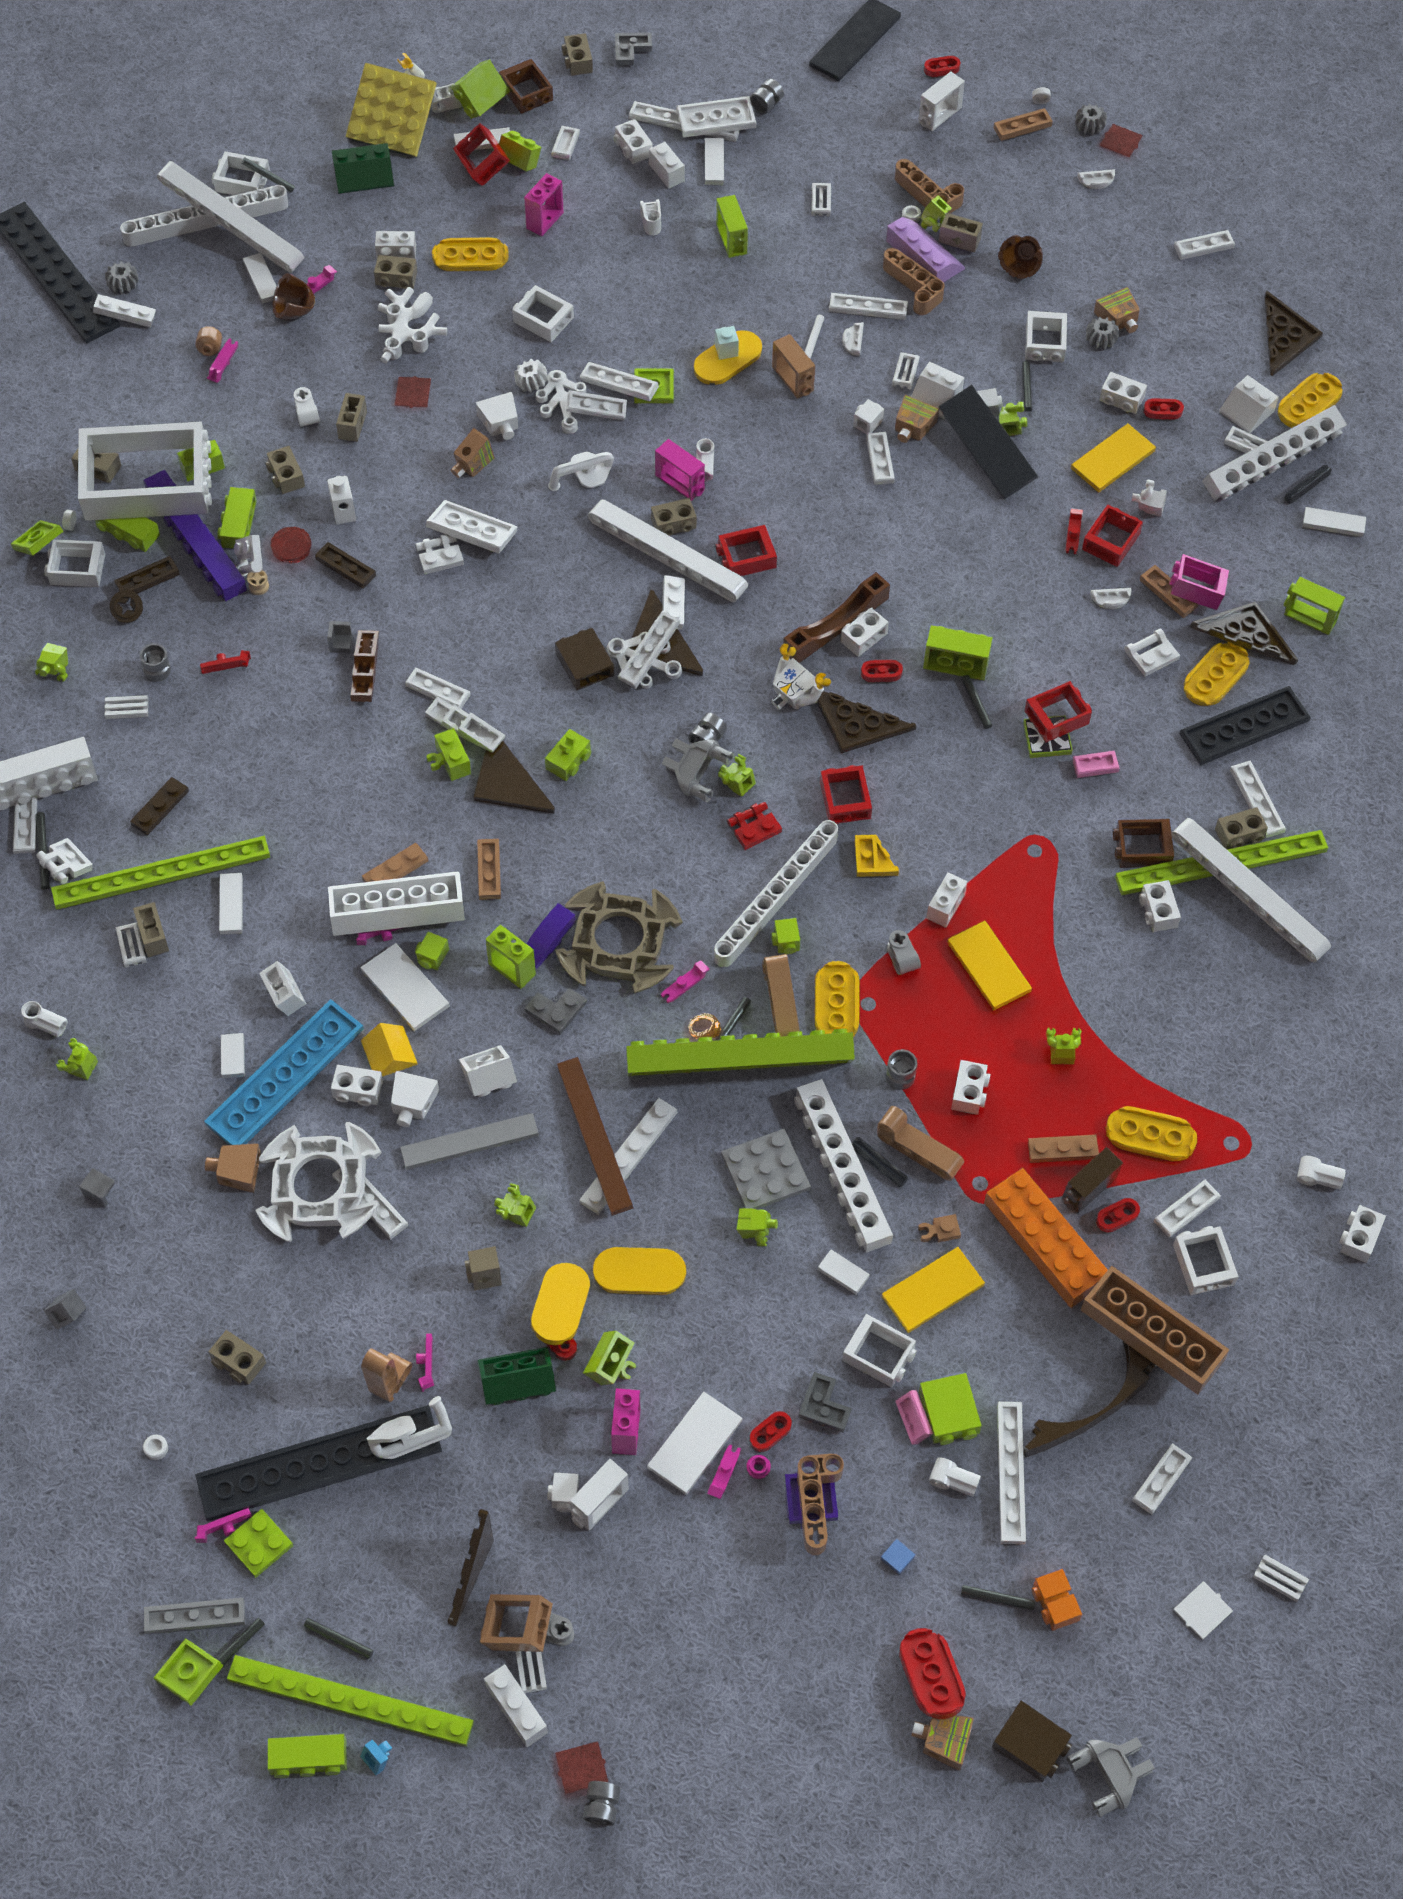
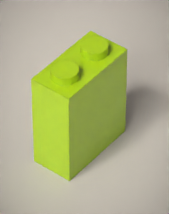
[451,59,510,119]
[919,1373,982,1445]

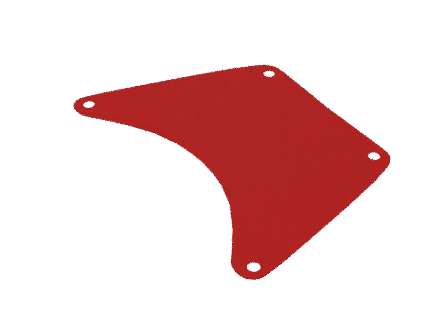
[859,834,1252,1205]

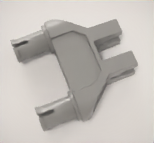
[662,739,734,802]
[1066,1737,1155,1818]

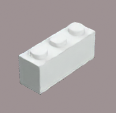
[484,1664,548,1747]

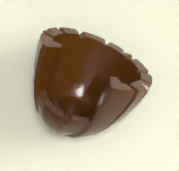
[998,235,1043,279]
[273,274,316,319]

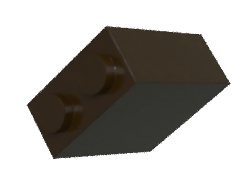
[555,627,614,691]
[1062,1147,1123,1213]
[992,1700,1072,1782]

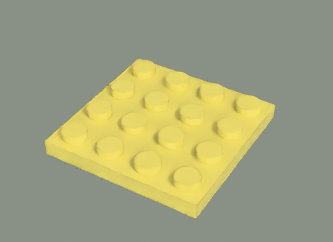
[345,63,437,157]

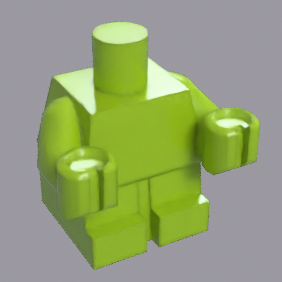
[921,196,952,232]
[999,402,1027,436]
[35,643,68,682]
[718,754,756,797]
[1046,1028,1082,1064]
[56,1038,98,1080]
[494,1183,536,1227]
[737,1208,778,1246]

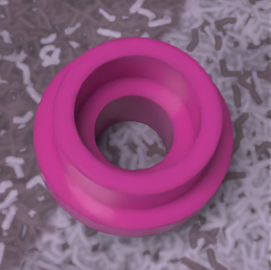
[747,1455,771,1479]

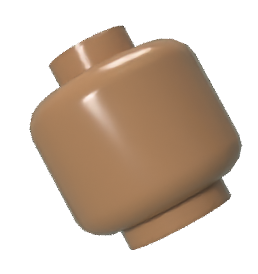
[195,326,223,356]

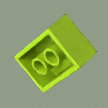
[923,625,993,681]

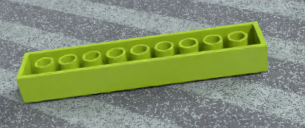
[626,1029,855,1076]

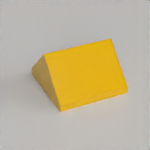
[361,1023,418,1077]

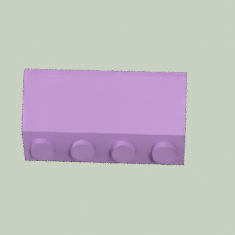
[886,217,965,282]

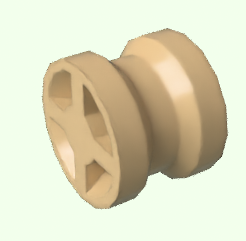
[247,570,269,595]

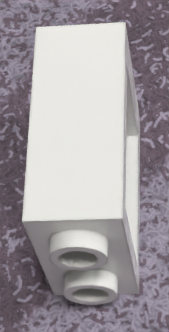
[919,72,965,131]
[212,152,270,195]
[512,285,574,342]
[1025,311,1067,362]
[44,539,105,587]
[1173,1226,1238,1295]
[842,1314,917,1388]
[570,1459,629,1531]

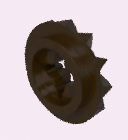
[109,590,143,623]

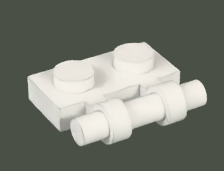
[415,534,464,574]
[36,838,93,884]

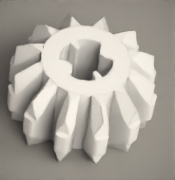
[514,359,548,393]

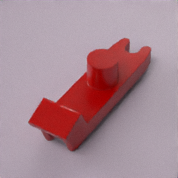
[1066,508,1083,555]
[200,650,251,674]

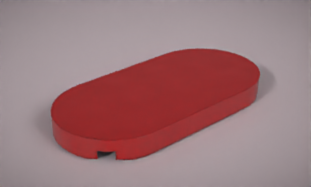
[899,1628,966,1719]

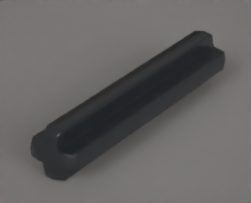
[1284,465,1332,504]
[851,1137,908,1187]

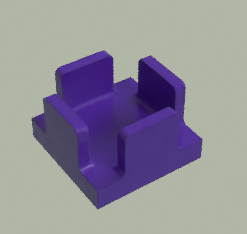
[785,1471,838,1529]

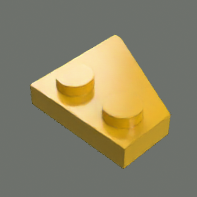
[854,835,899,877]

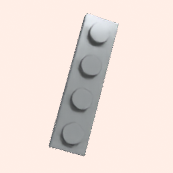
[144,1598,245,1634]

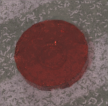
[271,527,312,563]

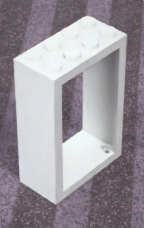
[78,422,212,520]

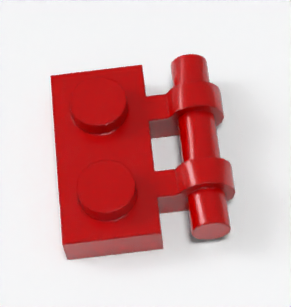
[727,802,782,850]

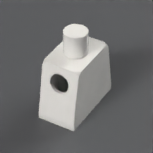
[476,392,518,440]
[327,476,356,525]
[391,1071,439,1127]

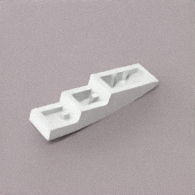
[425,697,505,753]

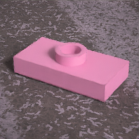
[1072,751,1120,778]
[895,1390,933,1444]

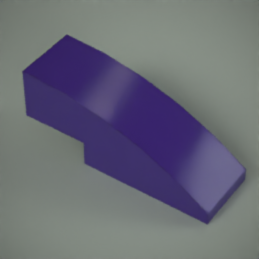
[526,903,576,970]

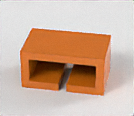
[1032,1569,1082,1631]

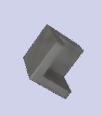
[327,621,353,653]
[79,1168,115,1207]
[44,1289,86,1330]

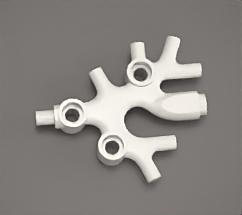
[378,287,447,363]

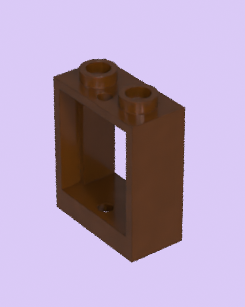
[499,59,553,114]
[1113,819,1174,868]

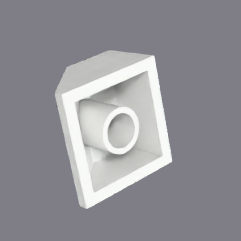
[911,362,964,419]
[1219,375,1278,433]
[459,1045,517,1097]

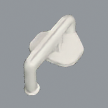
[548,452,614,491]
[367,1396,452,1459]

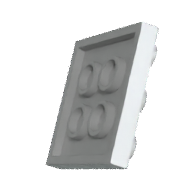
[721,1129,811,1209]

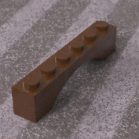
[783,572,890,663]

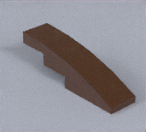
[350,630,379,702]

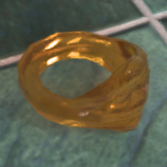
[688,1013,722,1039]

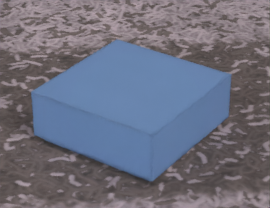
[881,1539,915,1575]

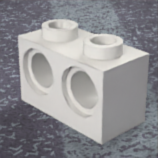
[614,119,652,164]
[375,231,416,259]
[1099,372,1147,414]
[841,608,889,657]
[927,873,967,927]
[1139,880,1181,932]
[259,961,306,1016]
[951,1060,990,1115]
[331,1065,383,1106]
[1339,1205,1386,1263]

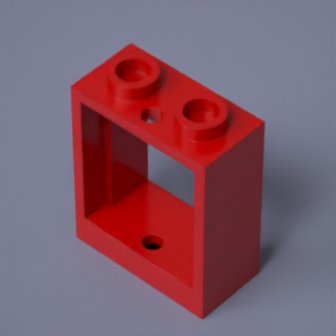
[453,123,510,186]
[1082,504,1143,567]
[715,525,777,576]
[1024,681,1092,743]
[820,765,872,824]

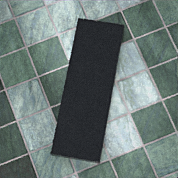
[809,0,901,81]
[938,385,1038,499]
[1179,686,1311,766]

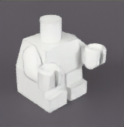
[1131,480,1167,517]

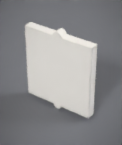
[1173,1581,1233,1640]

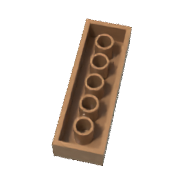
[1081,1266,1229,1395]

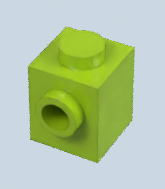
[771,918,800,954]
[415,932,449,971]

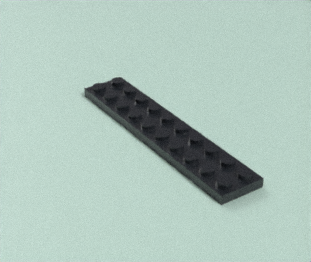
[0,201,120,344]
[195,1405,442,1522]

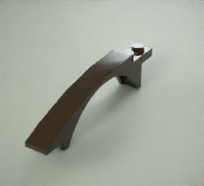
[1023,1341,1157,1457]

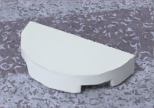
[1077,169,1115,189]
[842,323,864,356]
[1090,588,1131,609]

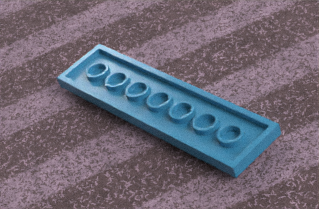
[204,999,364,1145]

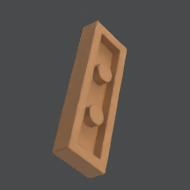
[993,108,1053,141]
[1140,565,1199,618]
[477,839,501,900]
[362,843,429,882]
[1027,1135,1099,1163]

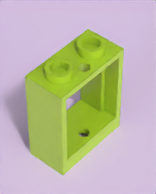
[716,195,748,258]
[1283,577,1345,635]
[485,924,536,989]

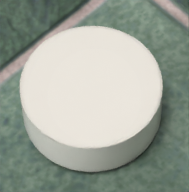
[1032,87,1051,104]
[902,205,921,222]
[62,510,76,531]
[143,1435,168,1460]

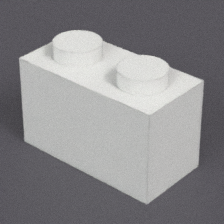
[649,142,685,189]

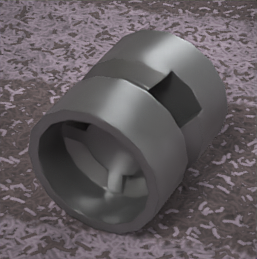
[750,79,784,114]
[140,643,171,682]
[688,713,727,744]
[886,1049,917,1090]
[582,1781,621,1826]

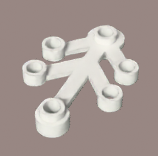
[536,370,586,434]
[607,632,682,689]

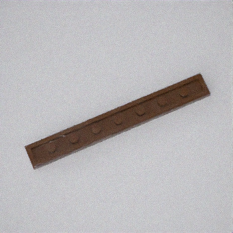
[557,1057,634,1216]

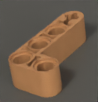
[895,159,964,214]
[883,248,945,315]
[762,954,800,1037]
[877,1106,964,1181]
[361,1348,412,1402]
[797,1454,844,1555]

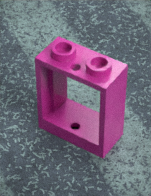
[524,173,564,236]
[655,439,705,501]
[1169,554,1229,610]
[611,1388,641,1455]

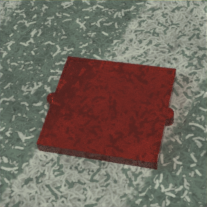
[1100,124,1143,157]
[395,376,431,408]
[555,1741,608,1794]

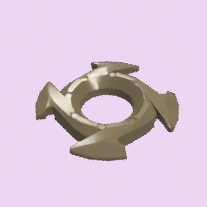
[555,881,683,993]

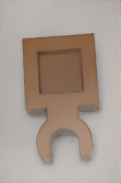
[918,1214,961,1242]

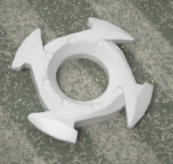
[255,1122,382,1242]

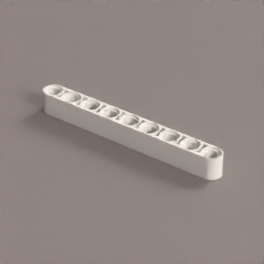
[157,161,304,273]
[120,185,288,247]
[588,500,748,602]
[1171,818,1331,963]
[714,820,838,967]

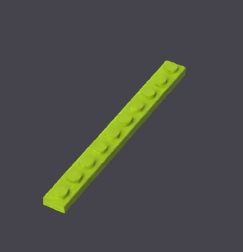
[1115,830,1328,896]
[51,835,271,910]
[227,1655,474,1747]

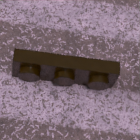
[315,542,376,589]
[114,556,180,594]
[130,777,189,836]

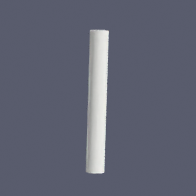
[805,315,824,359]

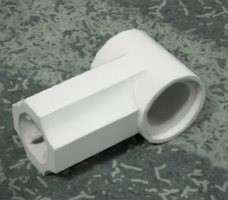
[696,438,714,481]
[21,1001,68,1037]
[1297,1156,1346,1190]
[929,1458,981,1497]

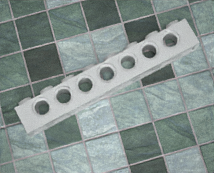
[1202,405,1347,501]
[794,1079,893,1253]

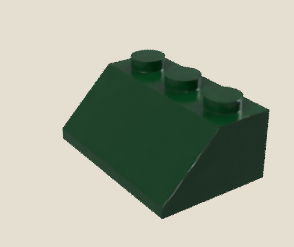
[332,143,395,194]
[478,1347,556,1405]

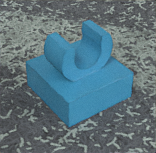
[360,1740,392,1775]

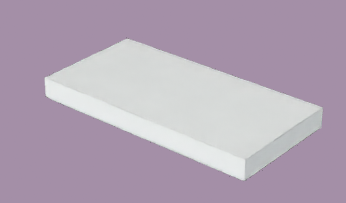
[676,96,756,137]
[426,500,517,554]
[360,943,450,1031]
[647,1392,742,1495]

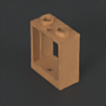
[772,334,815,399]
[480,1594,553,1652]

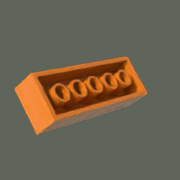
[984,1168,1108,1308]

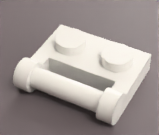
[234,535,262,576]
[1124,629,1180,677]

